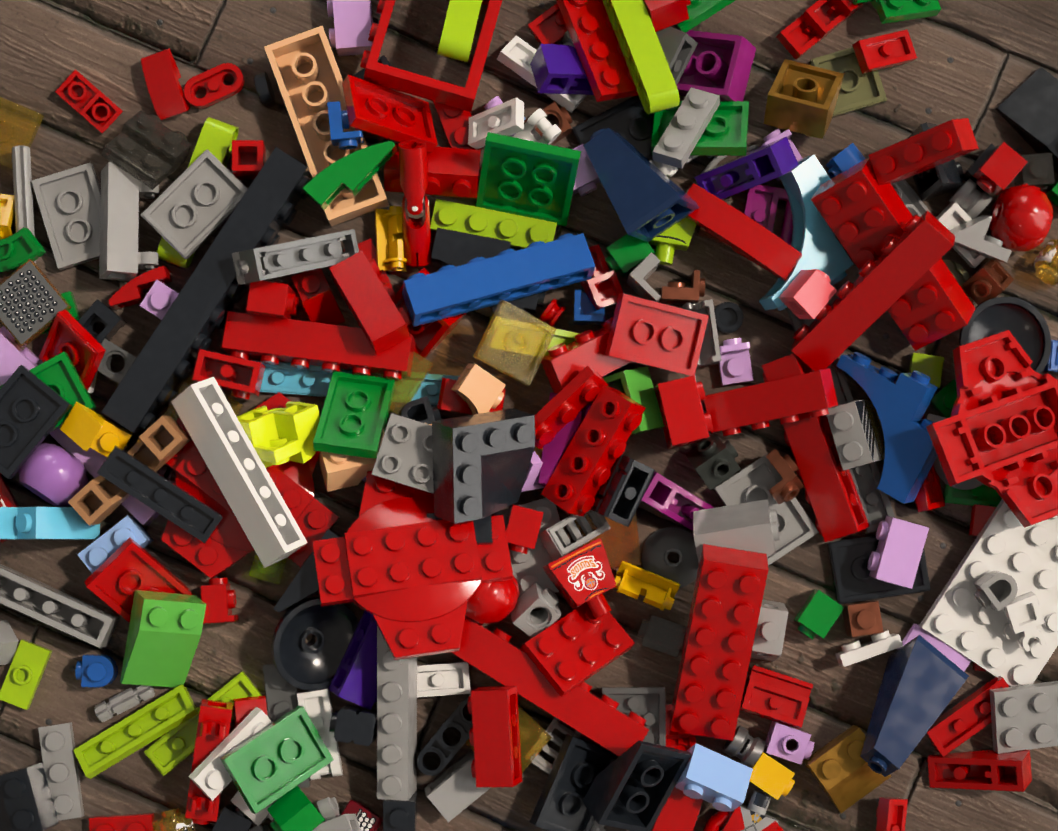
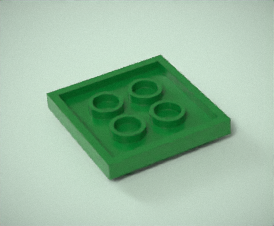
[476,132,581,226]

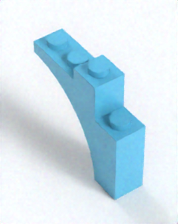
[759,154,853,311]
[0,507,100,540]

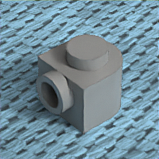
[973,571,1018,612]

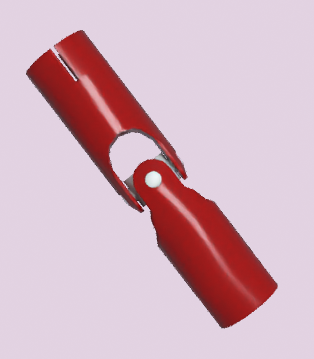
[398,139,432,267]

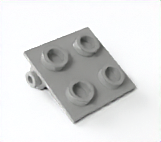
[372,413,434,494]

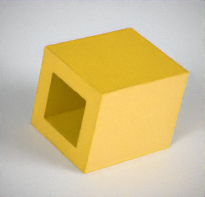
[750,752,795,800]

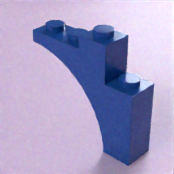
[836,352,938,504]

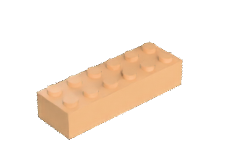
[264,25,389,227]

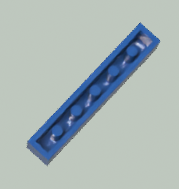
[402,233,596,327]

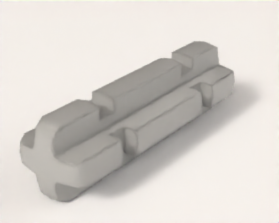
[94,685,155,722]

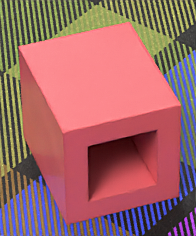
[779,269,837,319]

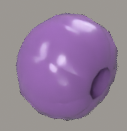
[18,443,89,507]

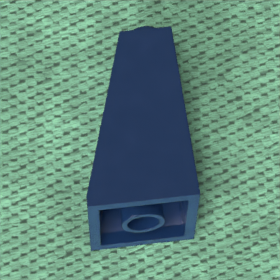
[583,128,699,242]
[860,635,969,777]

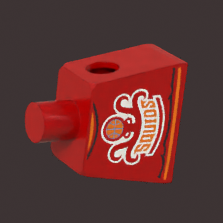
[543,538,616,619]

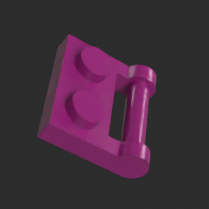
[744,185,793,245]

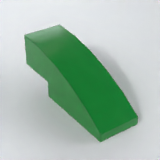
[303,141,397,210]

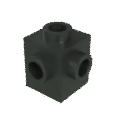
[685,434,741,490]

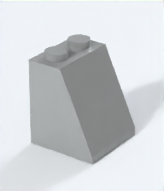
[693,499,780,563]

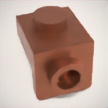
[766,448,804,504]

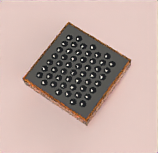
[0,259,72,347]

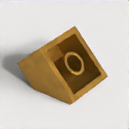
[763,59,844,139]
[803,725,892,813]

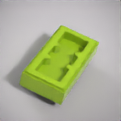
[0,639,52,710]

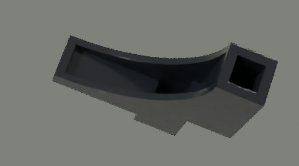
[431,228,546,371]

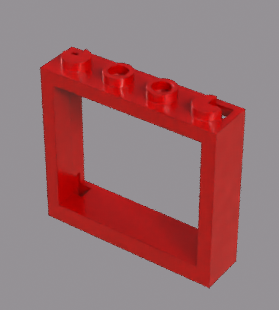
[360,0,502,112]

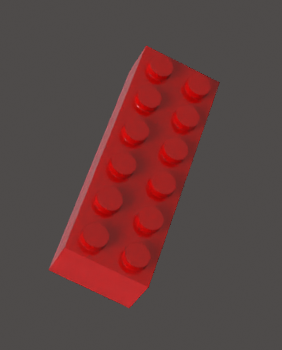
[811,157,976,351]
[670,544,769,741]

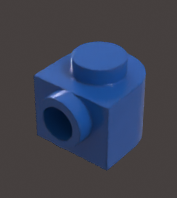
[826,143,866,179]
[75,654,118,687]

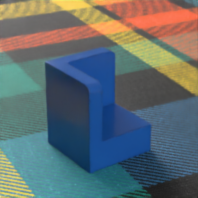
[573,290,605,326]

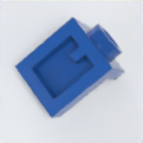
[327,101,364,150]

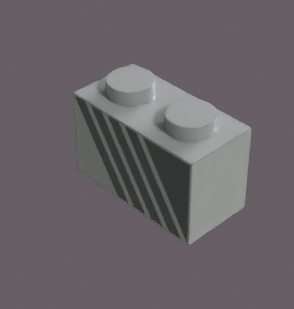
[827,399,882,471]

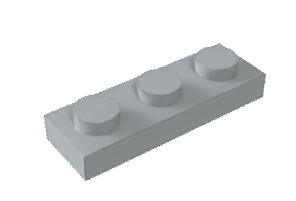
[653,87,720,169]
[38,722,85,821]

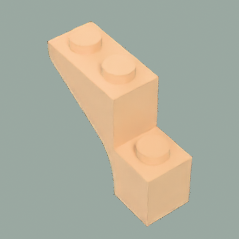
[451,363,506,415]

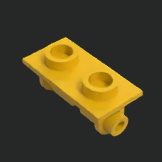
[375,206,407,272]
[614,560,680,611]

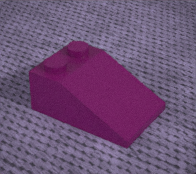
[677,30,756,101]

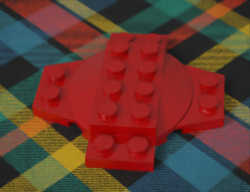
[926,330,1058,528]
[161,392,339,579]
[312,471,513,660]

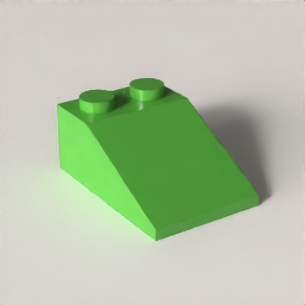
[120,590,206,688]

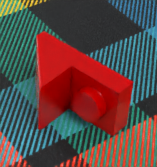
[291,268,346,325]

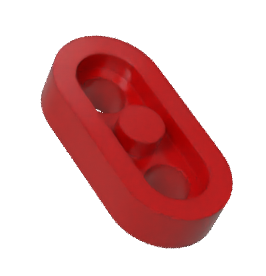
[184,63,244,109]

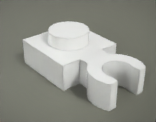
[1004,591,1046,652]

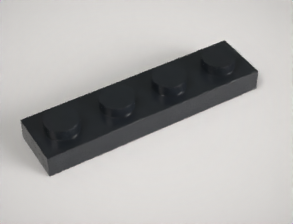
[97,445,223,543]

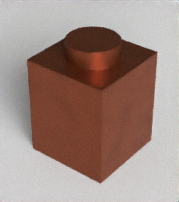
[842,600,884,637]

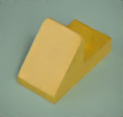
[60,401,132,457]

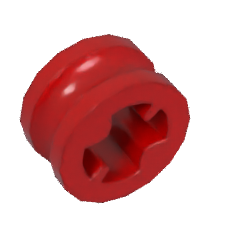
[538,298,567,328]

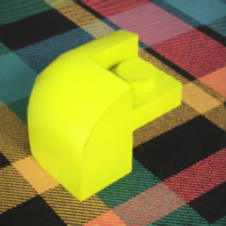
[237,401,320,468]

